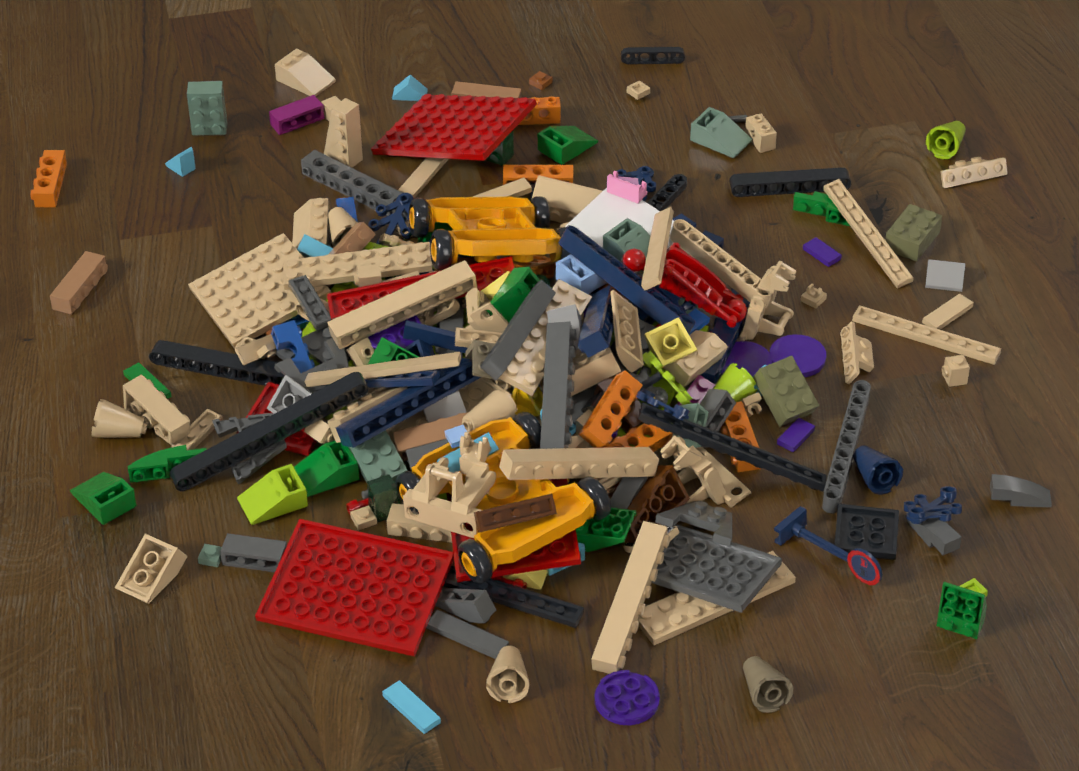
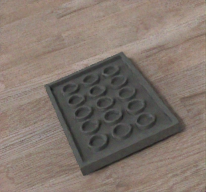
[651,524,782,613]

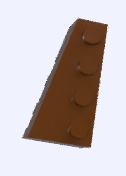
[623,465,690,544]

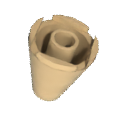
[328,207,358,248]
[462,389,517,432]
[92,399,148,438]
[486,646,530,703]

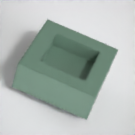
[198,544,222,567]

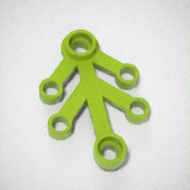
[643,351,693,405]

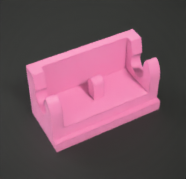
[607,171,647,204]

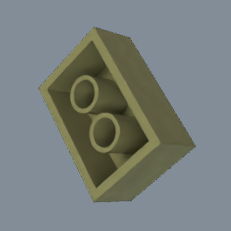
[885,204,942,262]
[753,356,819,427]

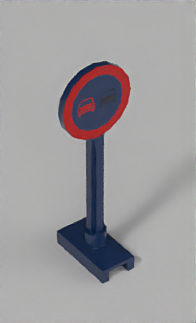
[774,506,883,585]

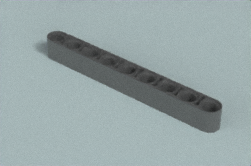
[822,380,871,513]

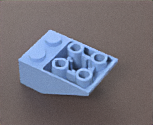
[556,254,607,294]

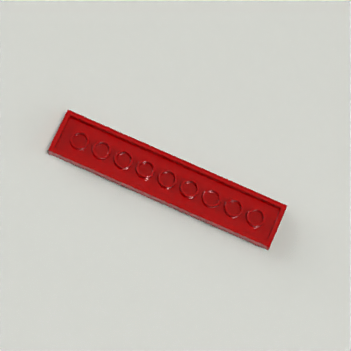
[327,256,515,320]

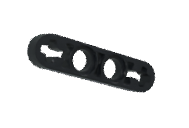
[621,47,685,64]
[647,174,687,211]

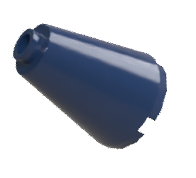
[853,445,903,495]

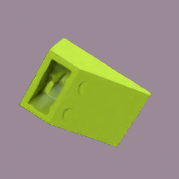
[237,464,308,525]

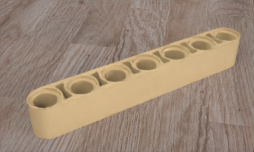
[670,219,773,308]

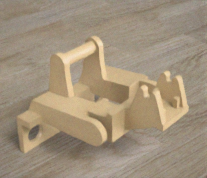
[737,261,796,342]
[462,288,509,333]
[403,432,496,538]
[660,436,751,508]

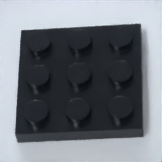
[834,504,899,560]

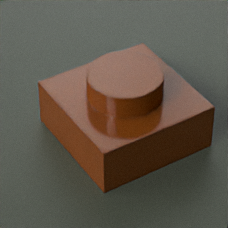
[529,71,553,90]

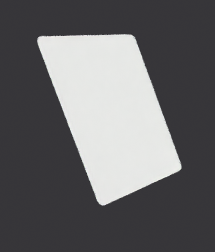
[565,188,674,277]

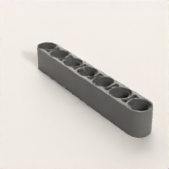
[480,280,556,380]

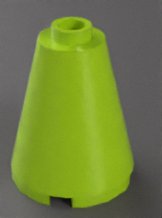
[926,121,966,159]
[713,363,758,402]

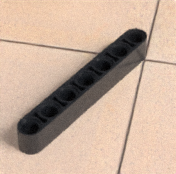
[729,167,851,197]

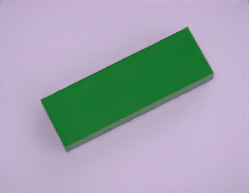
[123,362,172,399]

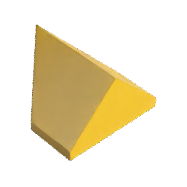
[511,386,543,416]

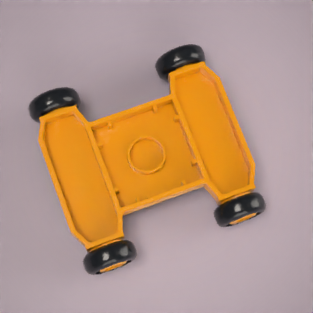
[409,196,570,271]
[396,412,611,584]

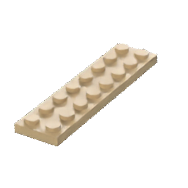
[283,242,433,290]
[499,279,592,396]
[637,551,796,645]

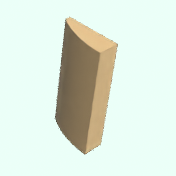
[610,290,644,373]

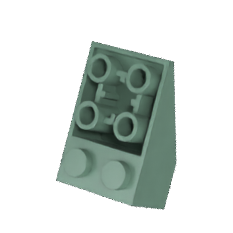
[690,107,752,158]
[603,218,650,275]

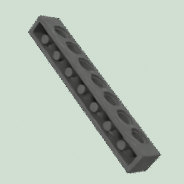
[301,150,408,222]

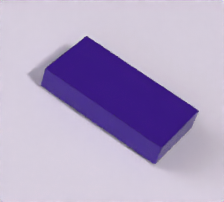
[803,237,842,267]
[777,418,815,452]

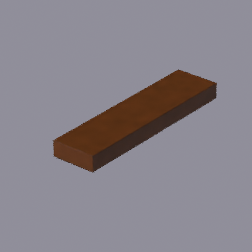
[473,493,557,533]

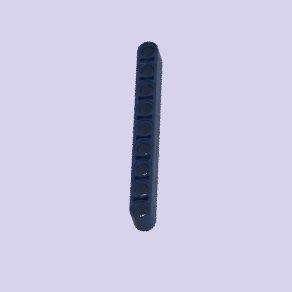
[559,225,695,334]

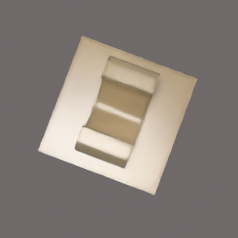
[801,284,827,308]
[741,392,762,417]

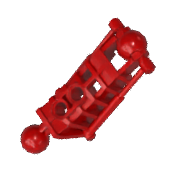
[622,242,747,328]

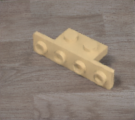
[941,157,1007,188]
[840,321,874,384]
[235,334,277,365]

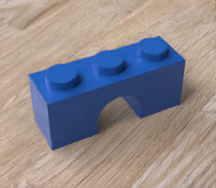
[271,320,315,373]

